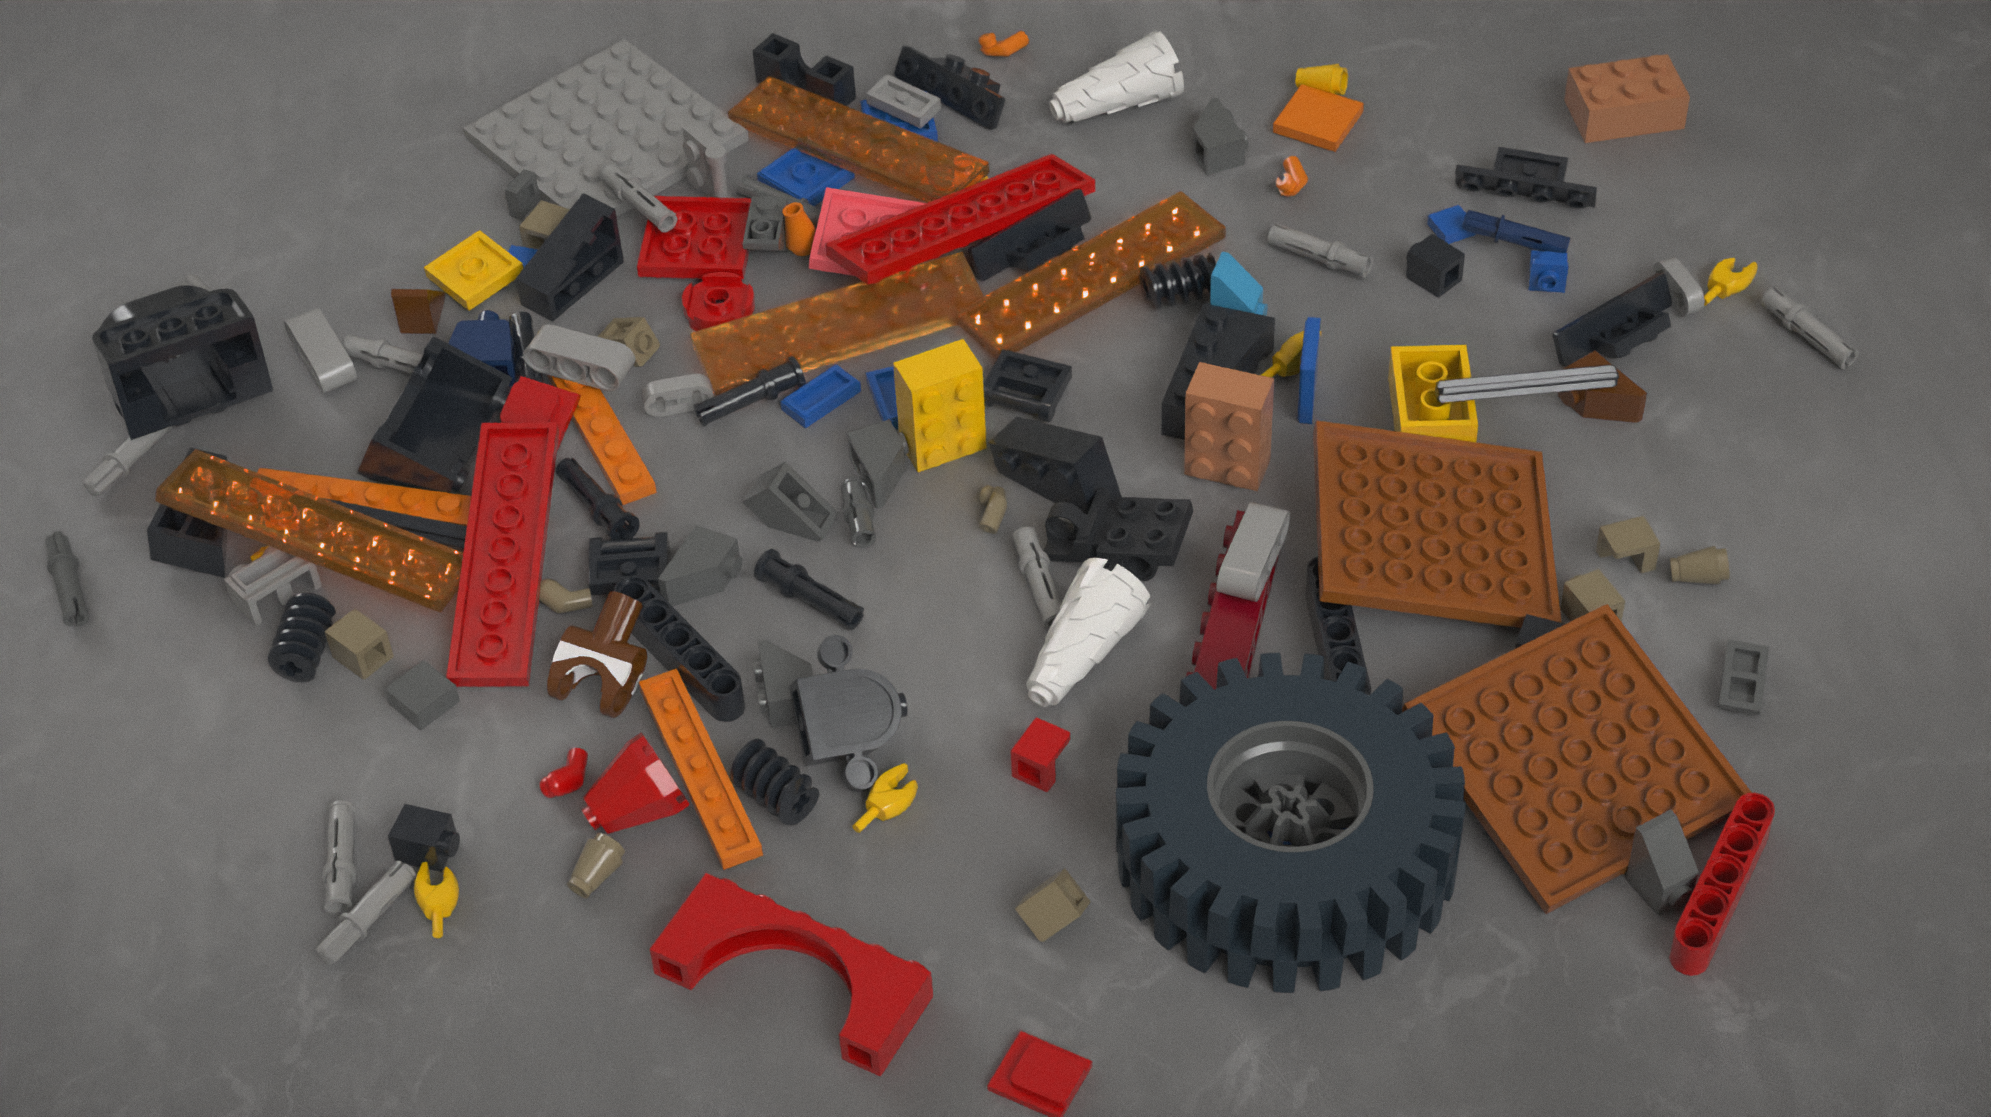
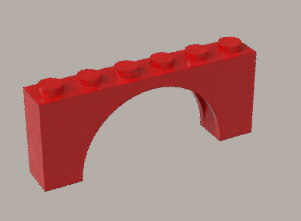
[650,873,933,1077]

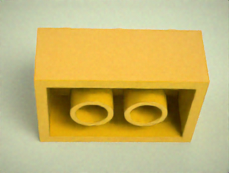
[893,339,987,472]
[1388,345,1478,442]

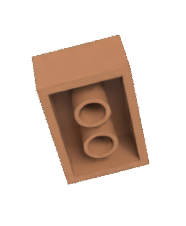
[1564,54,1690,143]
[1184,362,1274,491]

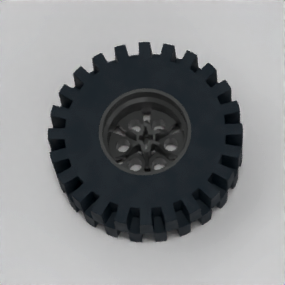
[1116,653,1466,993]

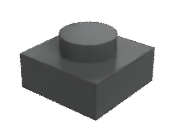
[505,169,540,220]

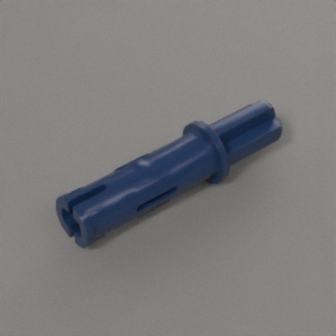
[1462,210,1571,253]

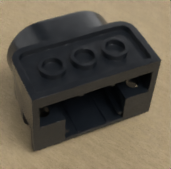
[92,285,274,440]

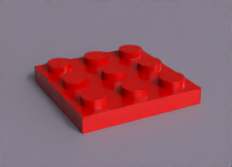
[637,196,752,280]

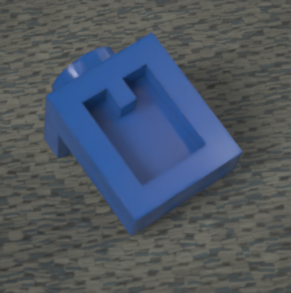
[1528,251,1569,293]

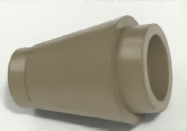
[1669,545,1730,585]
[567,833,625,898]

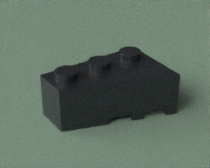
[516,193,624,322]
[988,416,1122,515]
[147,447,230,578]

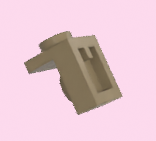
[597,317,660,367]

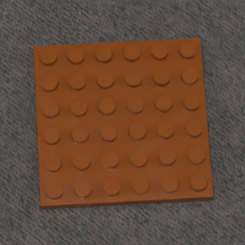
[1313,420,1561,628]
[1402,604,1752,914]

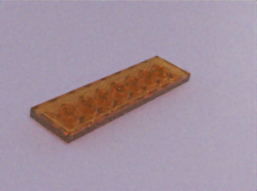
[728,76,990,203]
[955,191,1226,360]
[690,252,989,396]
[155,449,463,613]

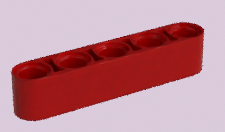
[1669,792,1775,976]

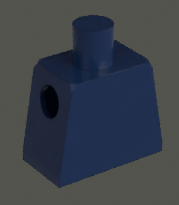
[448,310,517,386]

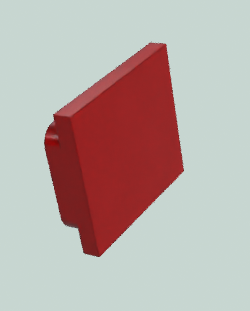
[500,376,581,450]
[987,1031,1093,1117]

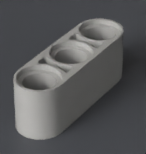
[284,308,358,394]
[523,324,636,391]
[1216,502,1291,602]

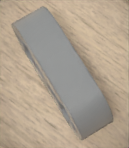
[1653,257,1705,316]
[642,374,714,417]

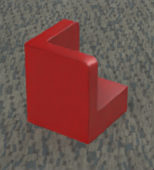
[1010,717,1071,793]

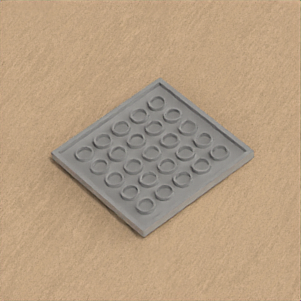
[463,39,749,217]

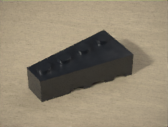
[1161,303,1275,440]

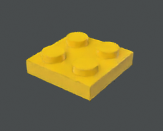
[423,230,524,311]

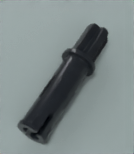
[509,311,544,383]

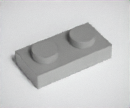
[866,74,941,128]

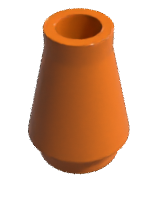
[783,202,816,256]

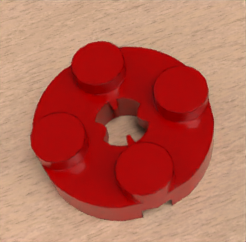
[682,272,755,332]

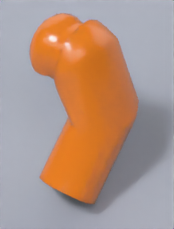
[978,30,1029,57]
[1276,156,1308,197]

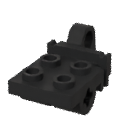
[1043,488,1194,581]

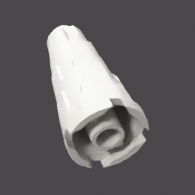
[1049,30,1184,123]
[1026,558,1151,707]

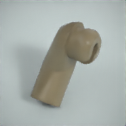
[979,485,1007,534]
[539,578,593,613]

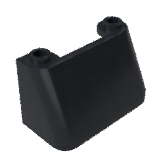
[357,336,512,493]

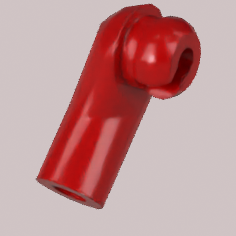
[540,748,588,798]

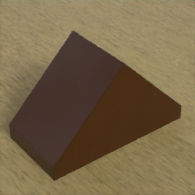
[391,289,445,334]

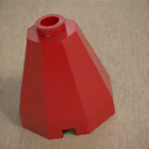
[582,732,690,834]

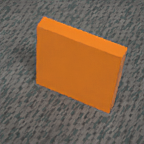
[1273,84,1364,152]

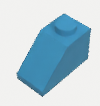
[1210,252,1268,316]

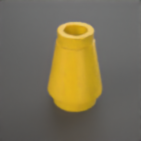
[1296,64,1348,95]

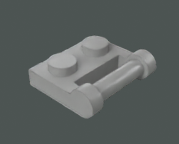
[682,122,732,198]

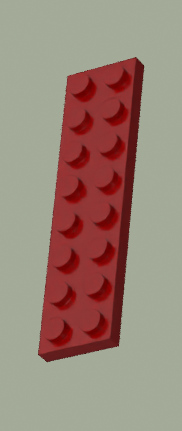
[825,154,1096,285]
[446,422,559,687]

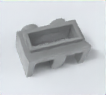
[224,540,322,627]

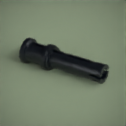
[693,356,806,427]
[555,457,640,540]
[754,549,864,630]

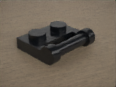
[983,349,1072,422]
[589,532,670,595]

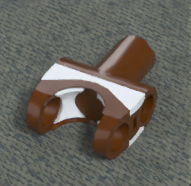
[547,591,647,718]

